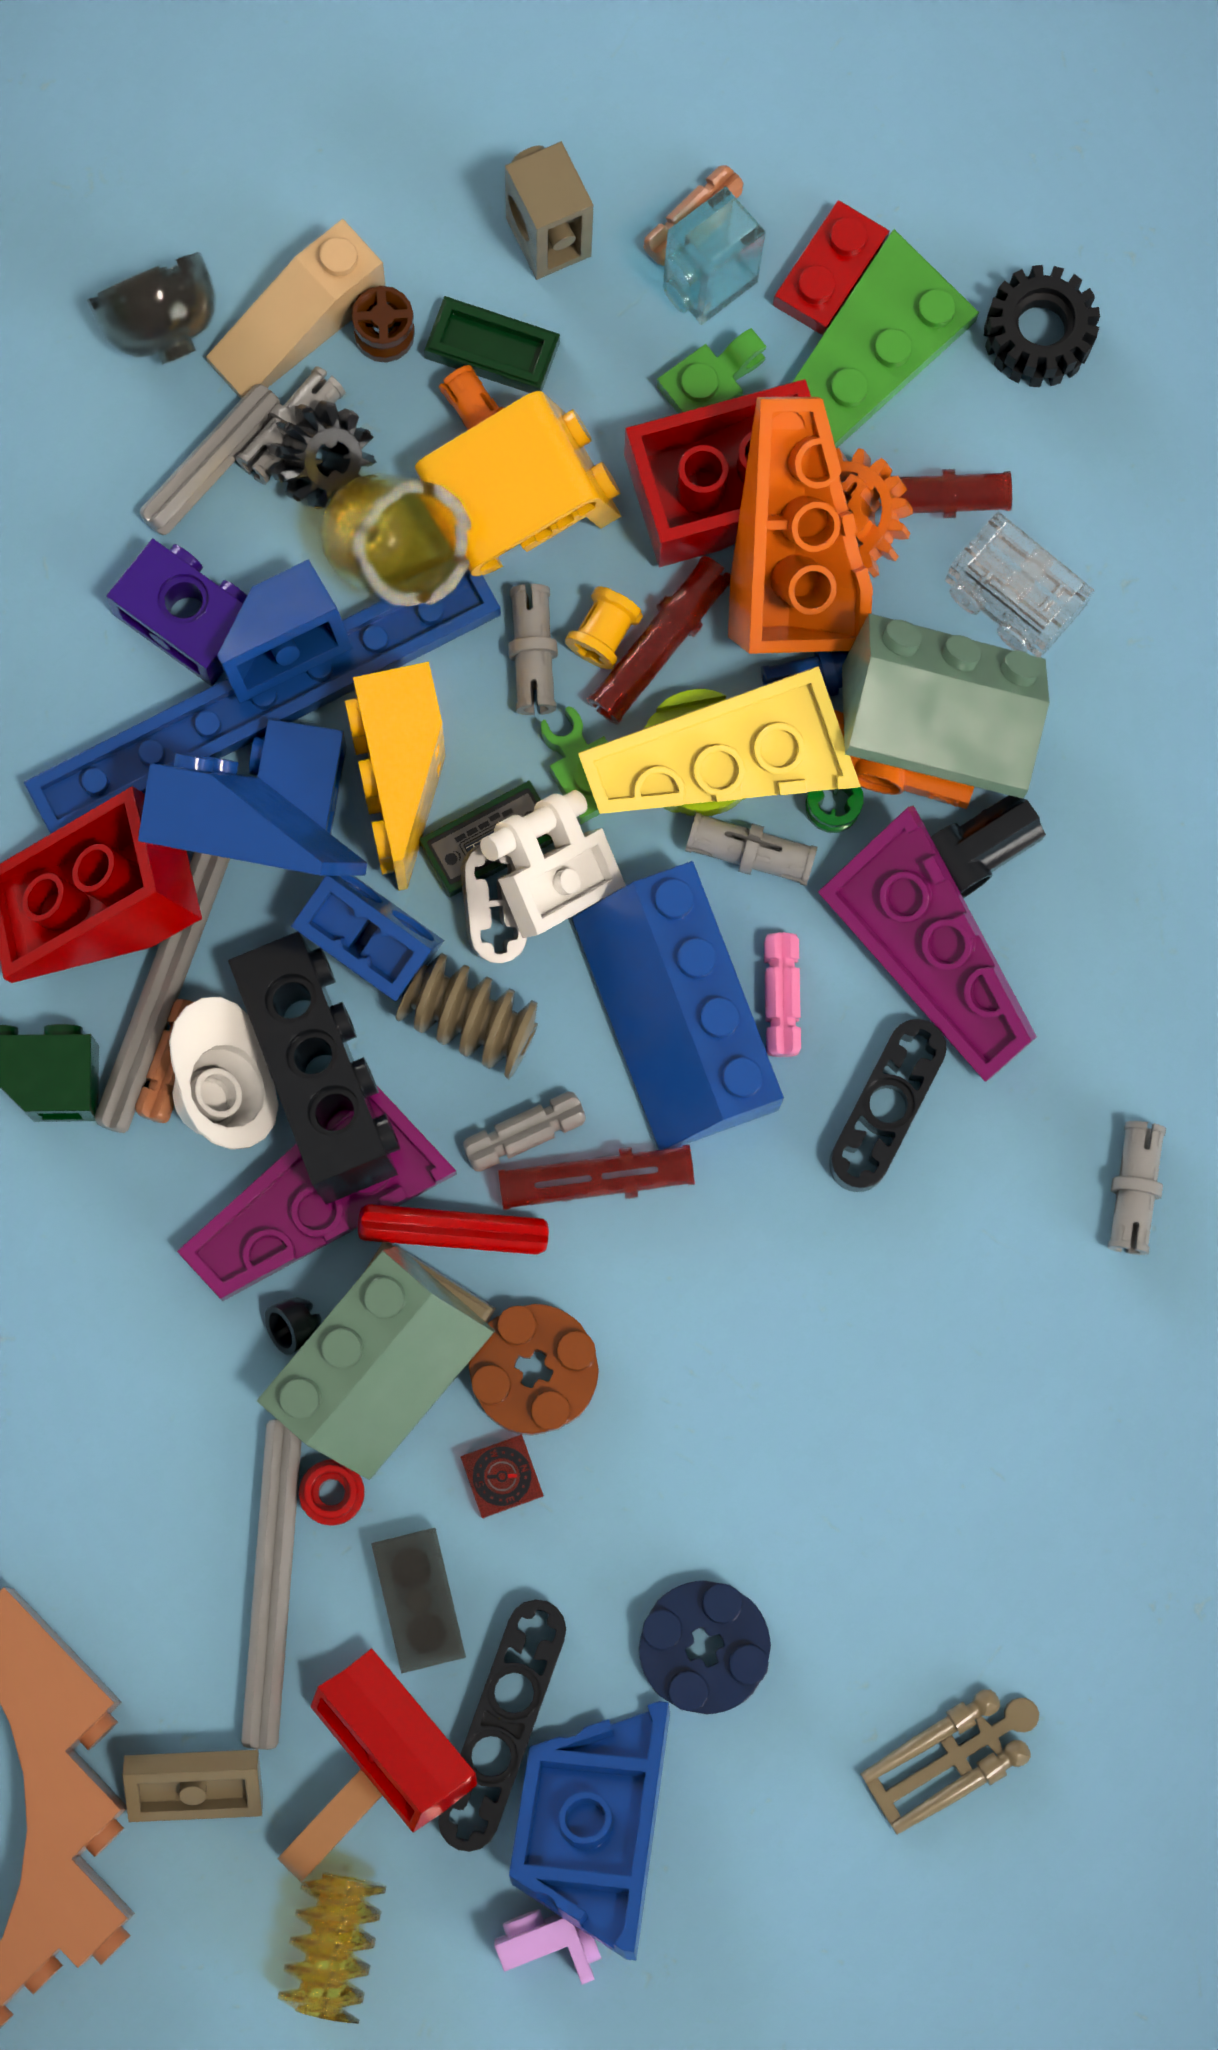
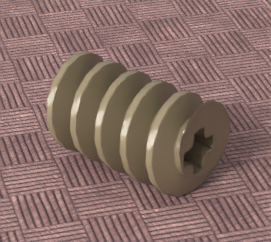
[395,953,538,1079]

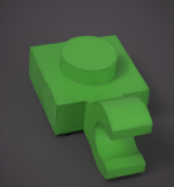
[657,328,766,413]

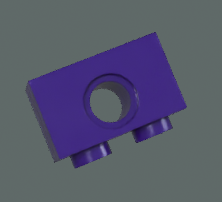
[106,538,247,686]

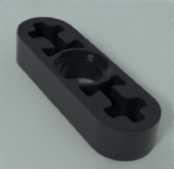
[829,1019,946,1192]

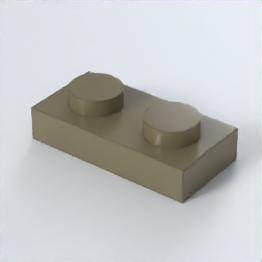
[122,1749,263,1822]

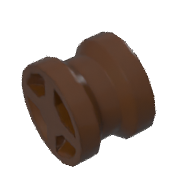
[352,286,415,363]

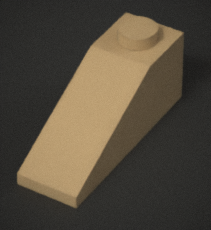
[206,219,385,399]

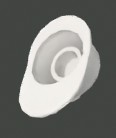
[169,997,278,1150]

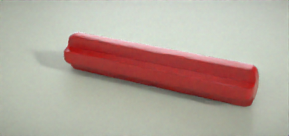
[358,1204,549,1255]

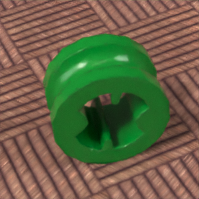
[805,787,864,833]

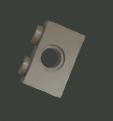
[505,141,594,280]

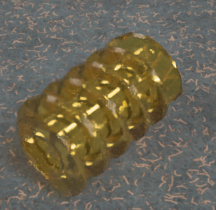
[277,1872,387,2024]

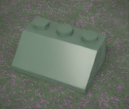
[842,613,1050,799]
[257,1246,495,1480]

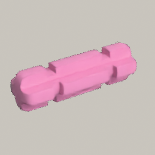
[764,932,801,1057]

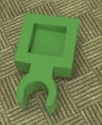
[541,706,607,825]

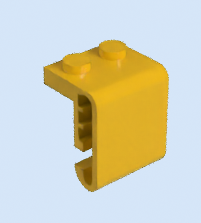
[414,391,622,576]

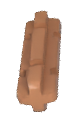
[643,165,744,266]
[135,999,193,1123]

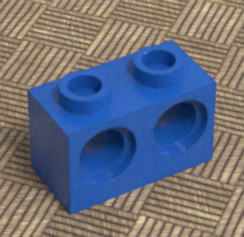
[291,876,445,1002]

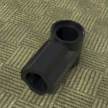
[931,795,1046,898]

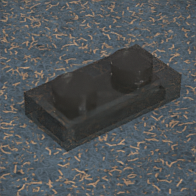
[371,1528,466,1674]

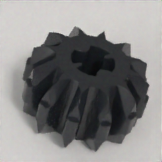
[267,400,377,509]

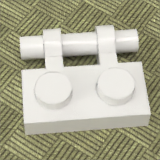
[480,790,626,938]

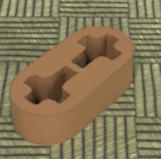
[277,1769,382,1882]

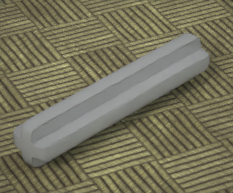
[140,384,281,535]

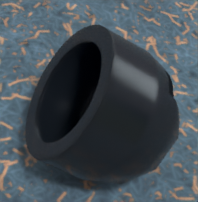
[265,1297,322,1355]

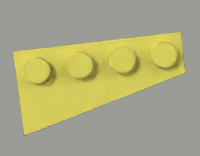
[578,666,861,814]

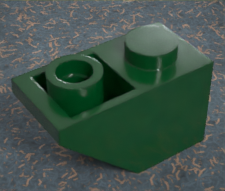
[0,1024,99,1122]

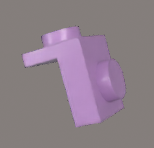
[494,1909,602,1985]

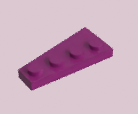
[818,805,1037,1082]
[177,1086,457,1302]

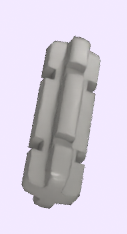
[463,1092,586,1172]

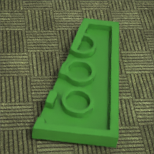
[793,229,979,448]

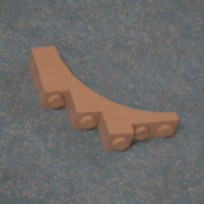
[0,1587,135,2029]

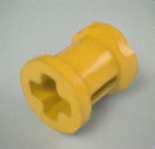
[565,586,643,670]

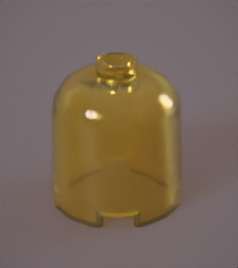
[320,473,471,607]

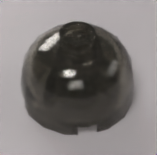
[87,252,216,365]

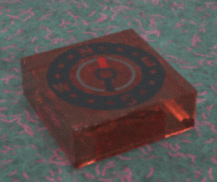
[460,1434,544,1519]

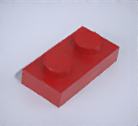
[773,200,890,335]

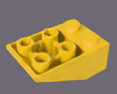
[344,661,446,891]

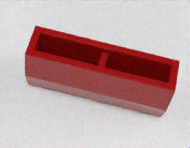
[310,1648,477,1833]

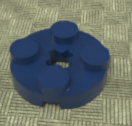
[638,1581,771,1715]

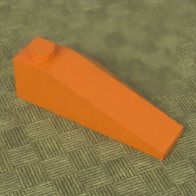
[728,397,873,654]

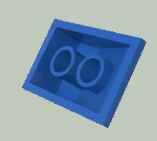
[138,753,367,876]

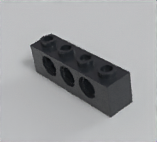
[228,931,401,1205]

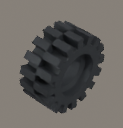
[984,265,1100,387]

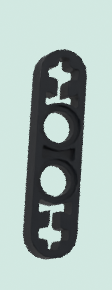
[438,1599,566,1852]

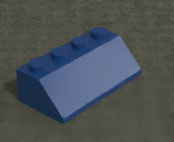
[572,861,784,1154]

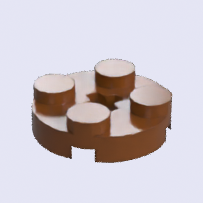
[469,1304,599,1436]

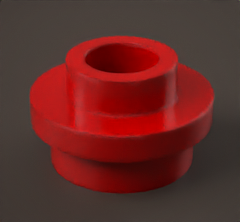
[299,1459,365,1526]

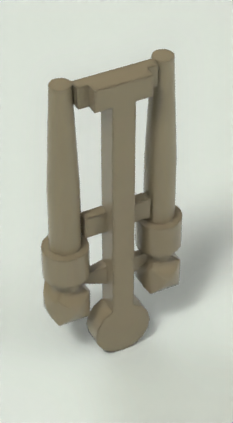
[860,1690,1039,1835]

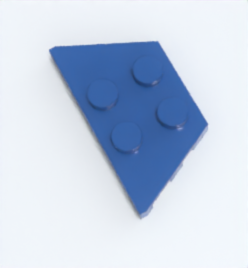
[509,1701,670,1961]

